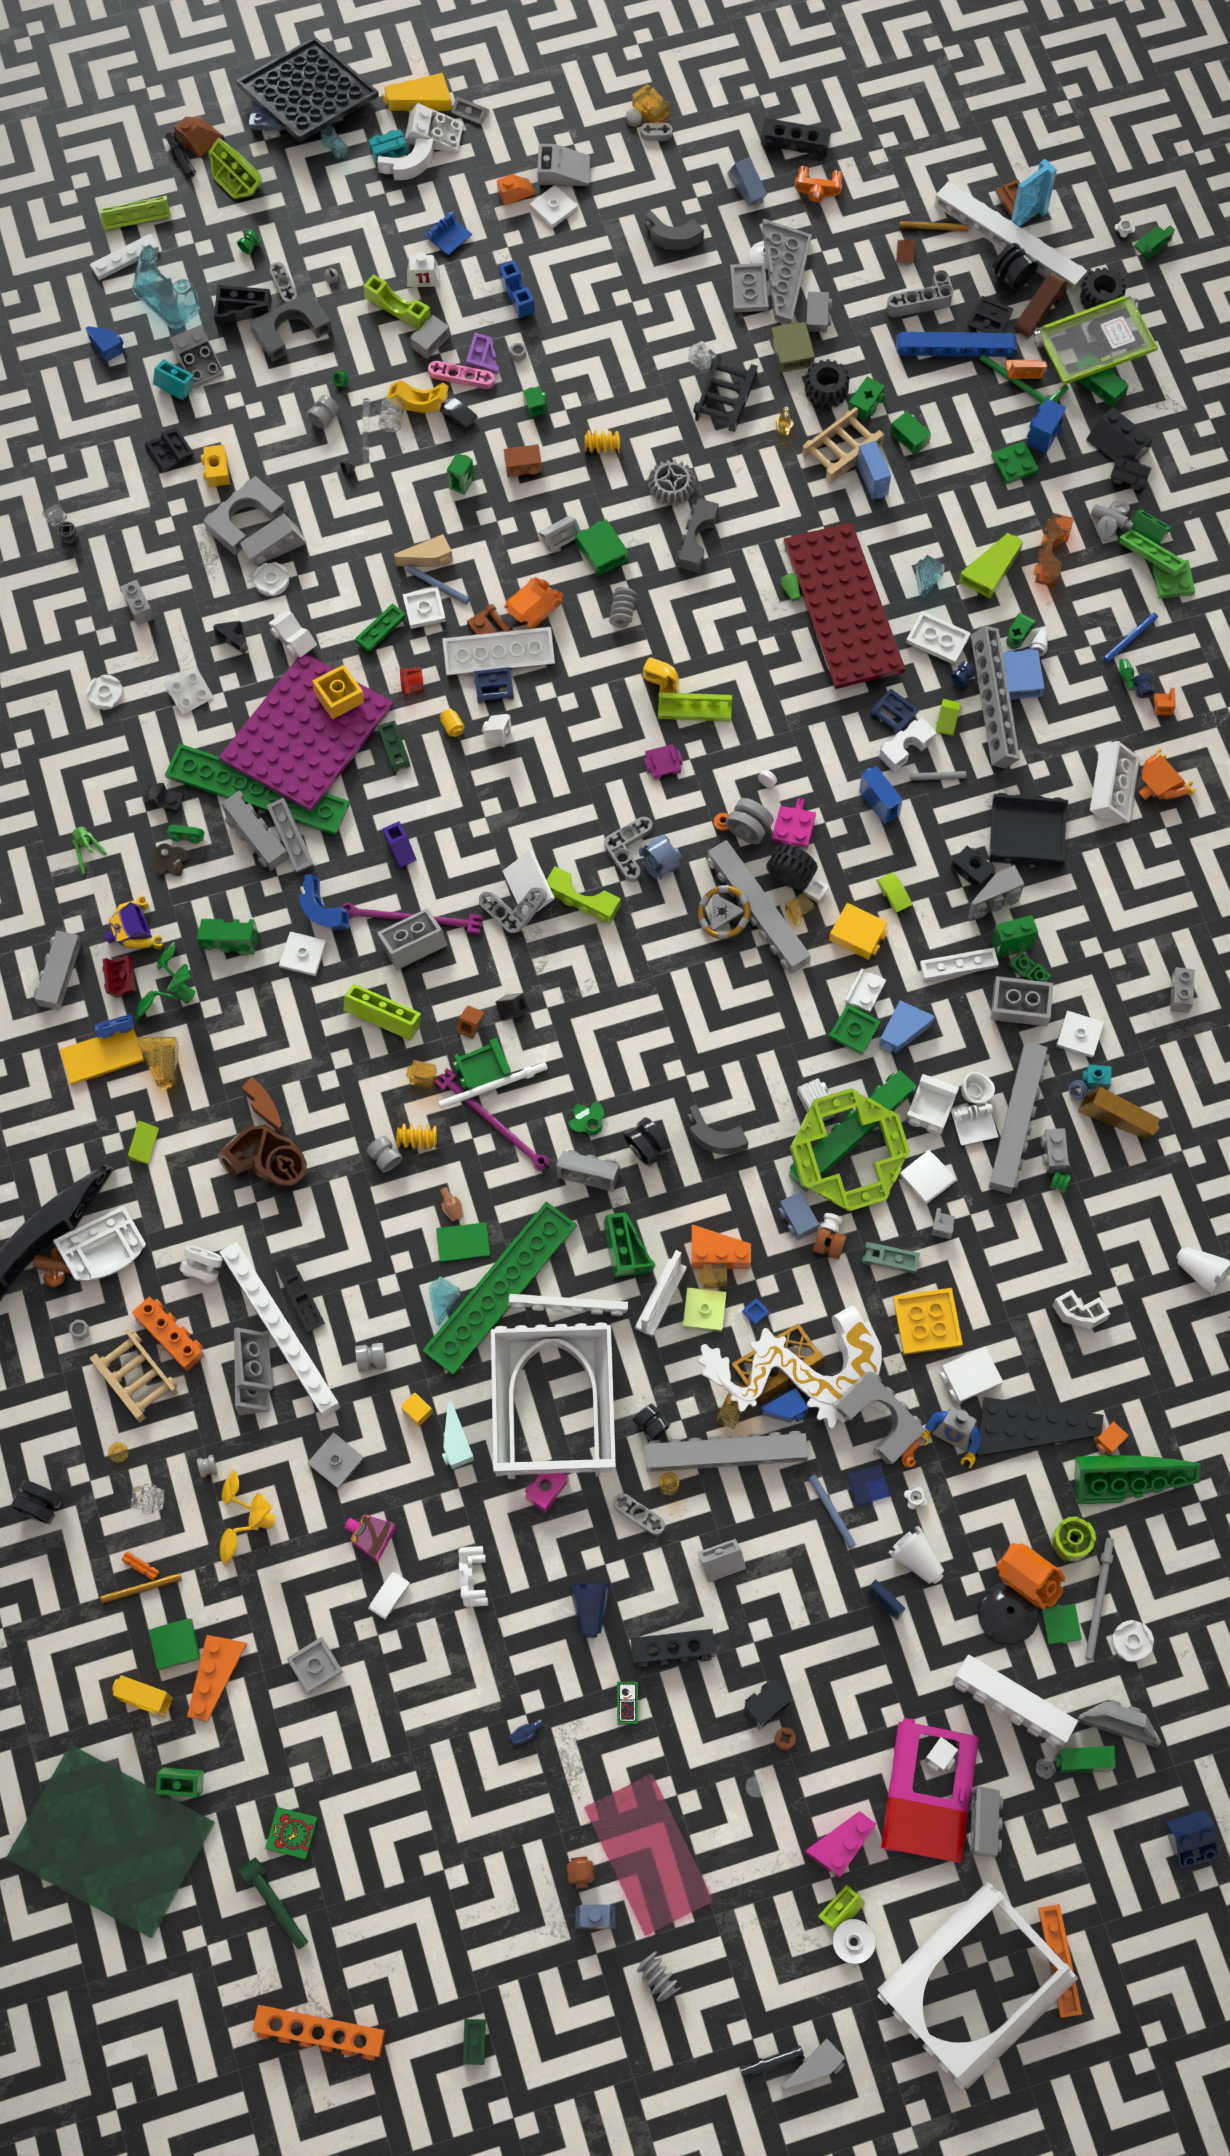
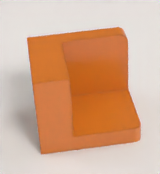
[1154,688,1176,715]

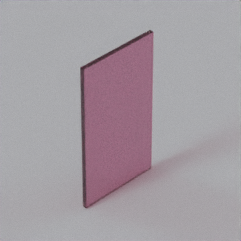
[584,1773,714,1936]

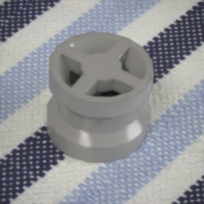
[197,1455,218,1478]

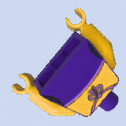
[104,896,163,950]

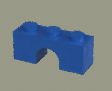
[499,260,535,318]

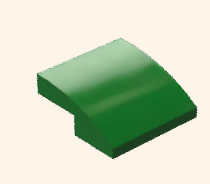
[149,1618,200,1670]

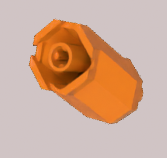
[504,577,564,629]
[997,1543,1065,1610]

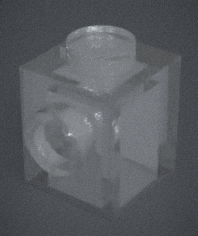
[688,341,716,373]

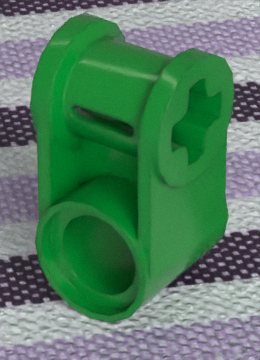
[1006,612,1036,649]

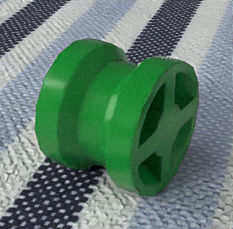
[1050,1170,1071,1193]

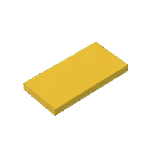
[59,1027,144,1085]

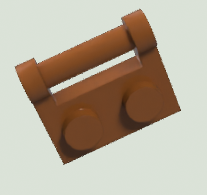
[467,604,514,635]

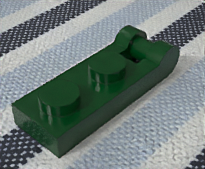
[378,720,411,772]

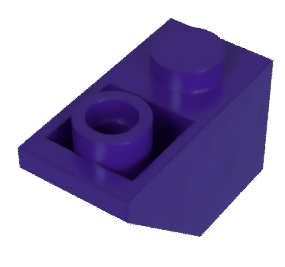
[382,821,417,868]

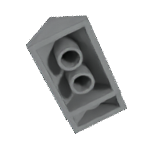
[234,1328,273,1415]

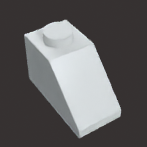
[482,714,512,747]

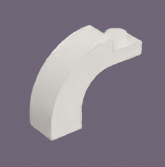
[377,138,434,180]

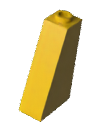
[382,73,452,111]

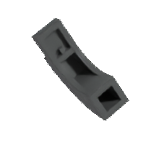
[645,210,704,250]
[687,1104,748,1155]

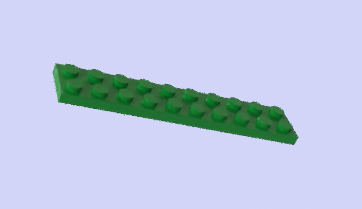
[165,743,350,836]
[422,1202,577,1376]

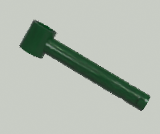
[238,1857,308,1950]

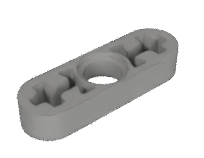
[270,262,297,304]
[613,1493,665,1536]

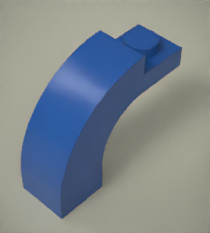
[299,874,349,930]

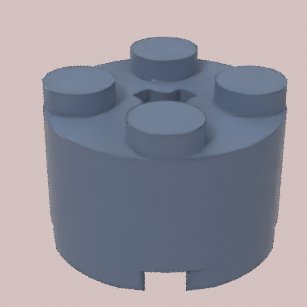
[639,835,681,880]

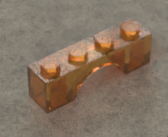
[1033,513,1074,588]

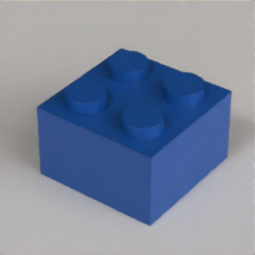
[1027,399,1066,454]

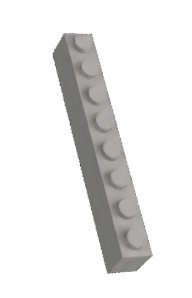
[707,840,811,974]
[988,1042,1049,1194]
[645,1431,808,1472]

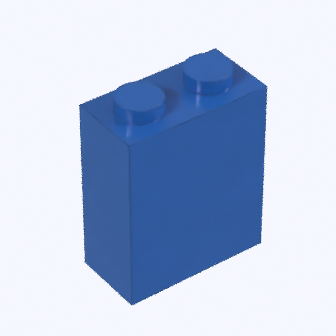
[859,766,903,825]

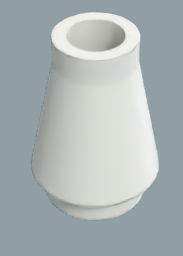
[1029,629,1048,656]

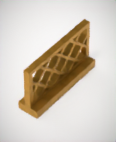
[732,1323,825,1405]

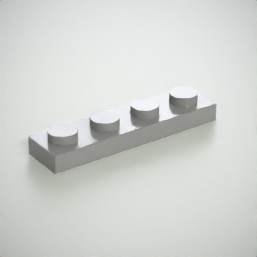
[267,798,314,873]

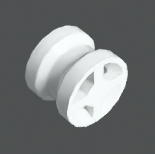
[820,1213,843,1235]

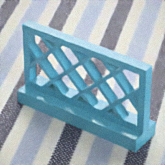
[1011,159,1057,227]

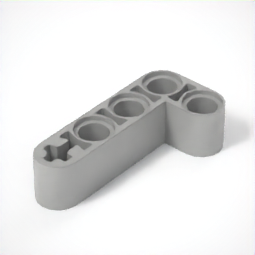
[886,270,953,317]

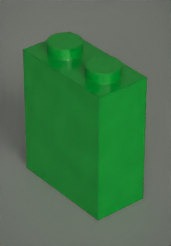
[576,519,628,576]
[991,915,1038,959]

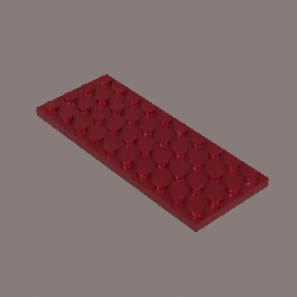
[783,522,905,689]

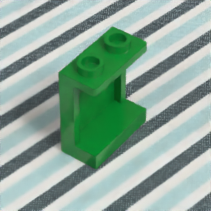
[452,1038,512,1090]

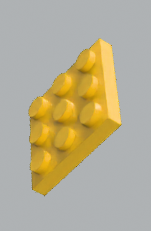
[893,1288,963,1355]

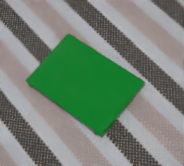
[436,1222,490,1262]

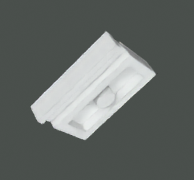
[845,968,886,1014]

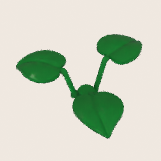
[136,942,195,1023]

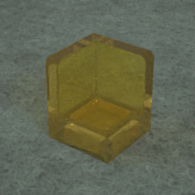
[785,893,814,926]

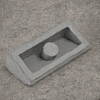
[451,96,490,125]

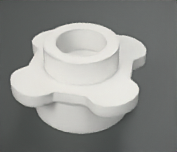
[1114,219,1135,237]
[904,1487,927,1509]

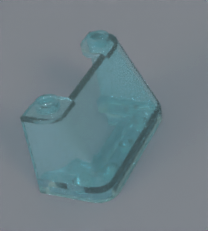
[132,245,201,329]

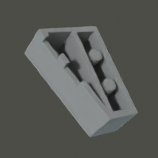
[240,514,307,566]

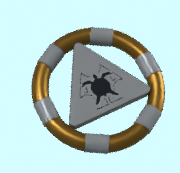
[698,885,751,939]

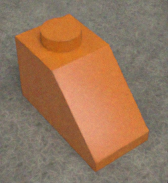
[497,174,535,206]

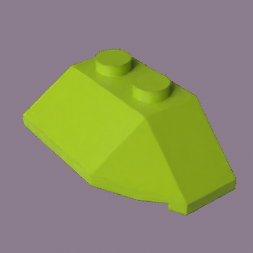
[208,138,262,199]

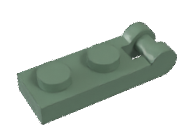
[862,1242,920,1274]

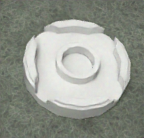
[253,562,290,596]
[86,675,124,710]
[1112,1620,1154,1662]

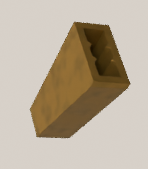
[1078,1087,1160,1139]

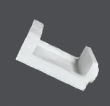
[905,1074,959,1134]
[939,1347,1003,1405]

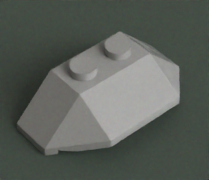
[1076,1700,1161,1748]

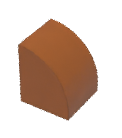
[896,239,915,263]
[456,1005,485,1039]

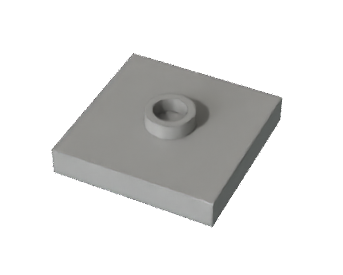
[307,1432,364,1489]
[286,1637,343,1694]

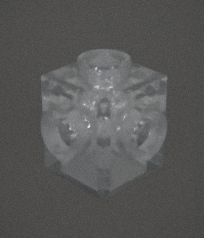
[130,1484,164,1514]

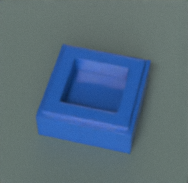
[742,1298,770,1326]

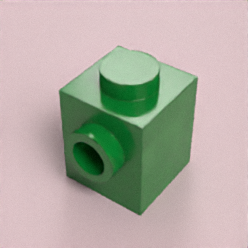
[523,386,547,417]

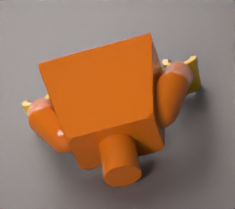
[1139,748,1197,800]

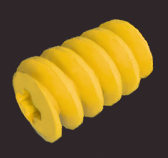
[584,430,620,454]
[396,1124,437,1150]

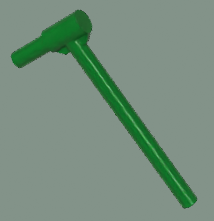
[980,354,1069,405]

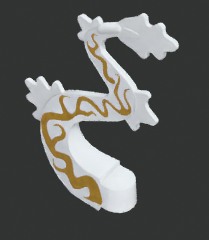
[698,1306,882,1429]

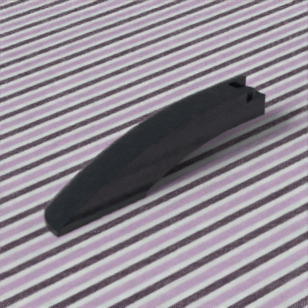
[0,1164,115,1302]

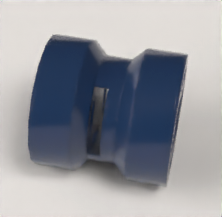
[950,661,976,687]
[1133,673,1155,698]

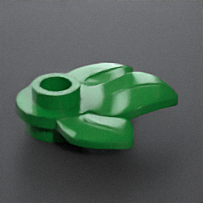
[568,1101,604,1136]

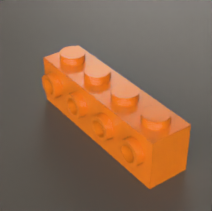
[132,1296,205,1372]

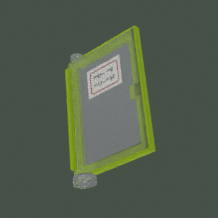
[1033,296,1158,385]

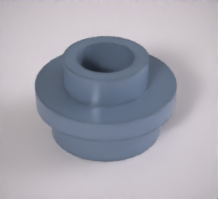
[1068,1080,1088,1099]

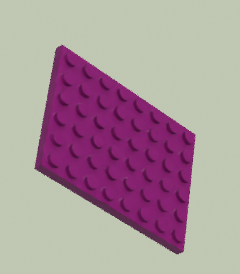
[219,654,393,813]

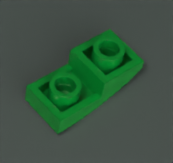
[1008,951,1051,982]

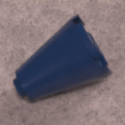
[569,1582,610,1638]

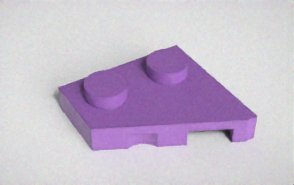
[465,332,499,375]

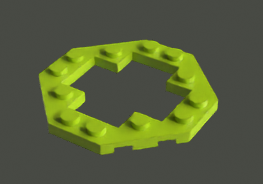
[790,1088,910,1211]

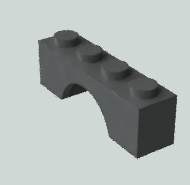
[676,498,719,573]

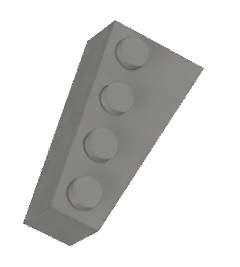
[222,790,288,871]

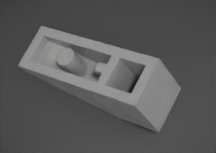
[780,2039,845,2090]

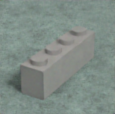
[34,930,82,1010]

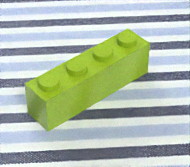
[343,984,421,1040]

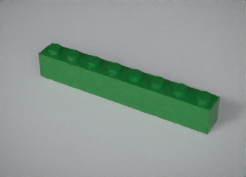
[789,1070,916,1192]

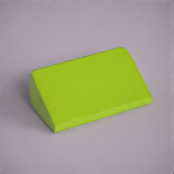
[128,1121,159,1164]
[818,1885,865,1932]

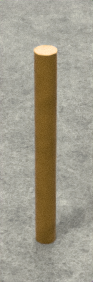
[899,221,968,231]
[100,1573,182,1604]

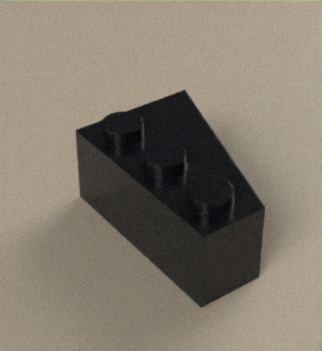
[213,285,272,326]

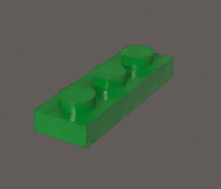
[355,603,406,653]

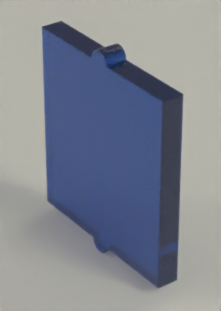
[847,1464,891,1506]

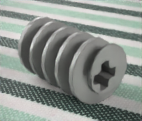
[609,587,636,628]
[637,1951,681,2002]

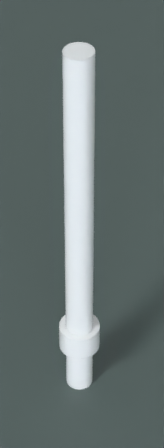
[438,1062,548,1109]

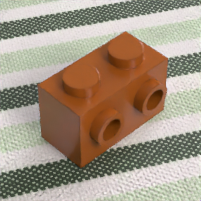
[503,444,542,477]

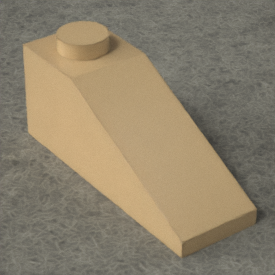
[394,534,453,567]

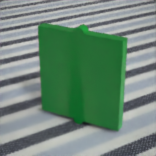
[1041,1604,1082,1645]

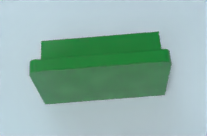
[1134,225,1175,259]
[1127,509,1172,545]

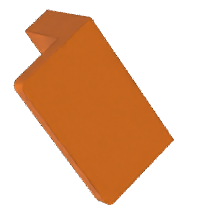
[1005,360,1047,379]

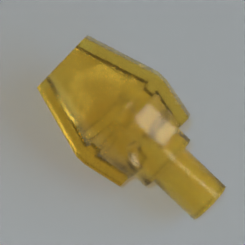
[775,407,793,435]

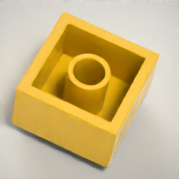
[312,665,364,719]

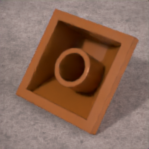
[174,116,224,159]

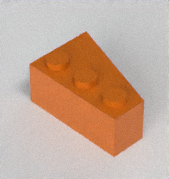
[691,1224,751,1269]

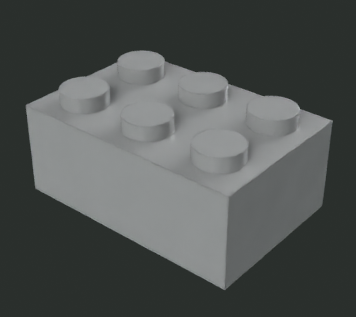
[990,976,1053,1026]

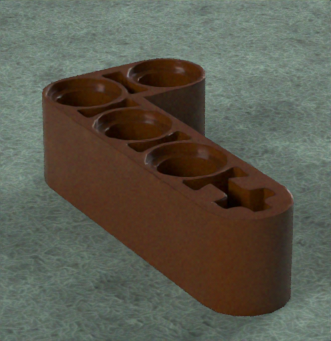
[1014,272,1067,338]

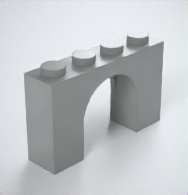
[203,476,287,555]
[832,1371,925,1464]

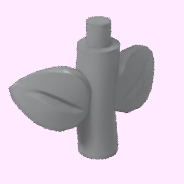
[1091,501,1134,541]

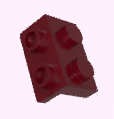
[102,955,136,998]

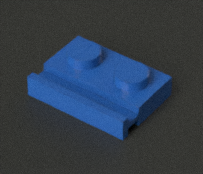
[95,1013,134,1038]

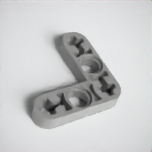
[604,817,652,882]
[479,888,547,933]

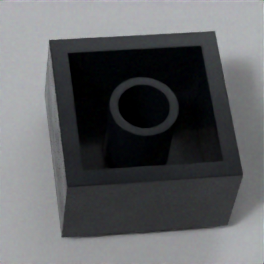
[744,1679,793,1731]

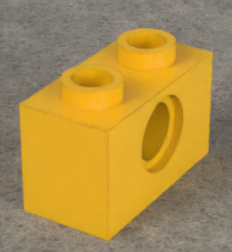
[201,445,230,487]

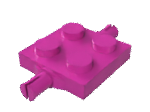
[771,798,816,848]

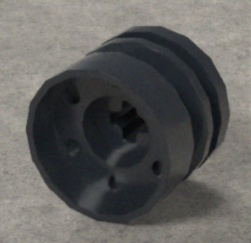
[992,243,1038,291]

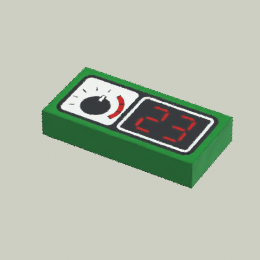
[617,1682,638,1725]

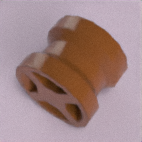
[775,1727,796,1750]

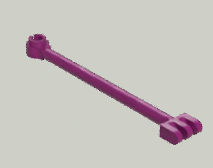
[341,903,483,935]
[434,1068,549,1171]

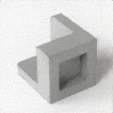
[931,1208,955,1239]

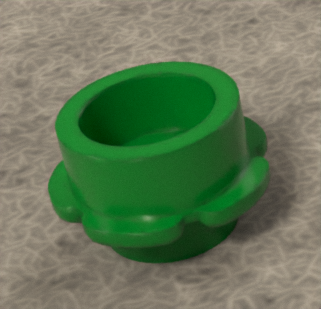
[332,369,349,387]

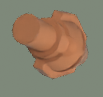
[440,1187,463,1222]

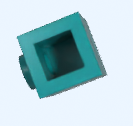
[1082,1065,1111,1090]

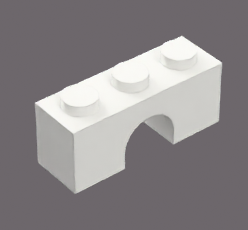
[879,718,937,772]

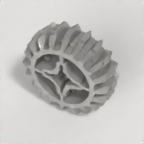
[648,460,696,506]

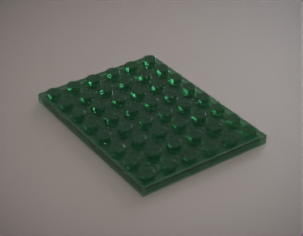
[5,1744,216,1939]

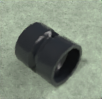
[633,1403,671,1441]

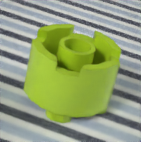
[1052,1517,1096,1562]

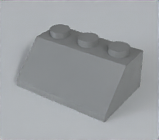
[377,908,447,970]
[557,1150,620,1192]
[970,1786,1003,1857]

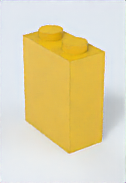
[829,903,889,960]

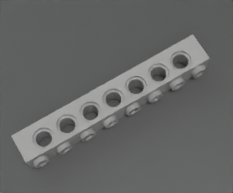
[971,625,1020,768]

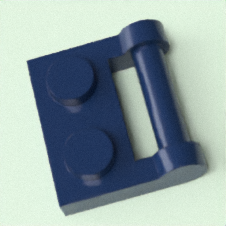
[474,667,514,703]
[870,688,919,734]

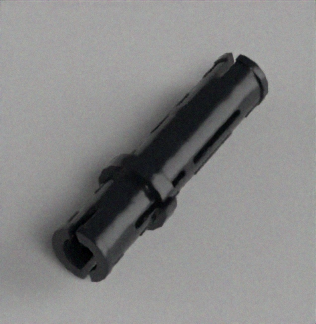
[165,132,196,178]
[739,2045,805,2081]

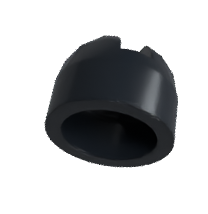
[340,459,356,475]

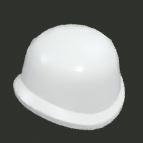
[961,1071,995,1104]

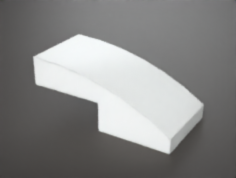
[368,1572,410,1619]

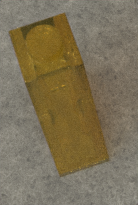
[137,1037,179,1089]

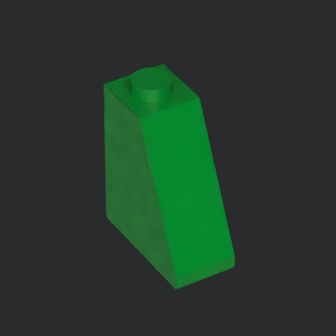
[1055,1746,1116,1773]

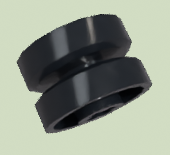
[623,1117,671,1167]
[10,1480,64,1525]

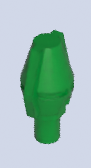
[1119,659,1135,691]

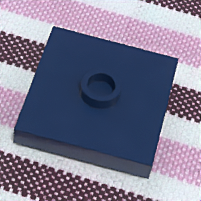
[868,1579,906,1620]

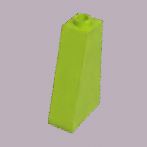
[959,533,1023,599]

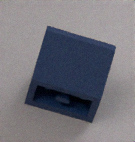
[1166,1810,1220,1870]

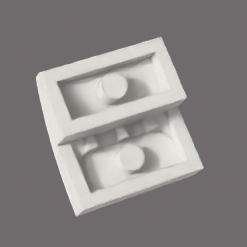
[899,1150,956,1204]

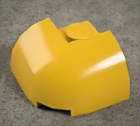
[643,657,680,693]

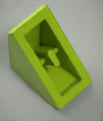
[935,699,961,736]

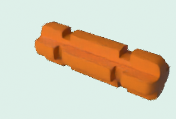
[122,1552,159,1580]

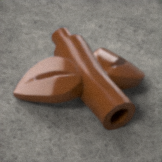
[33,1246,71,1287]

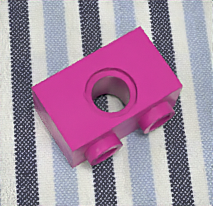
[525,1473,569,1513]

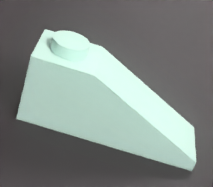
[442,1401,474,1469]

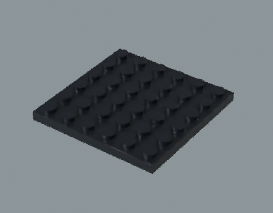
[236,37,379,142]

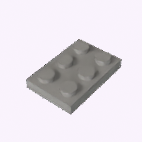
[730,263,769,312]

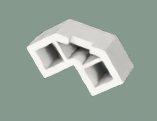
[269,611,317,657]
[1052,1290,1110,1329]

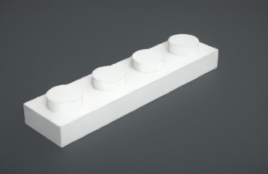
[90,234,159,280]
[920,948,999,981]

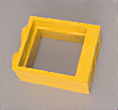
[112,1675,173,1718]

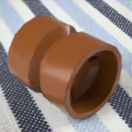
[813,1227,847,1260]

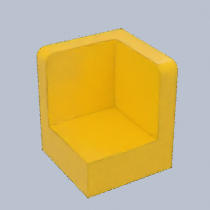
[401,1393,433,1427]

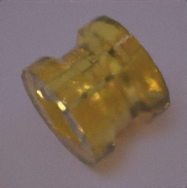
[659,1472,679,1495]

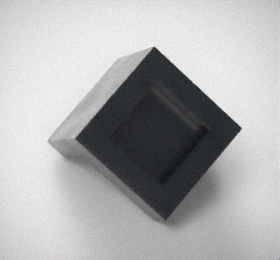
[495,993,529,1019]

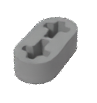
[641,123,673,141]

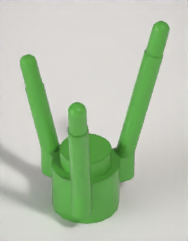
[72,827,107,874]

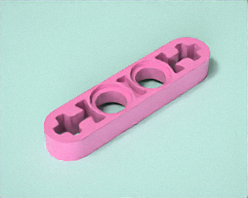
[428,361,495,389]

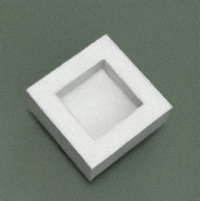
[803,877,829,903]

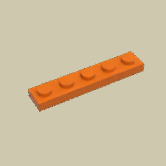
[1038,1904,1082,2018]

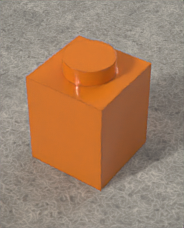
[1094,1422,1129,1456]

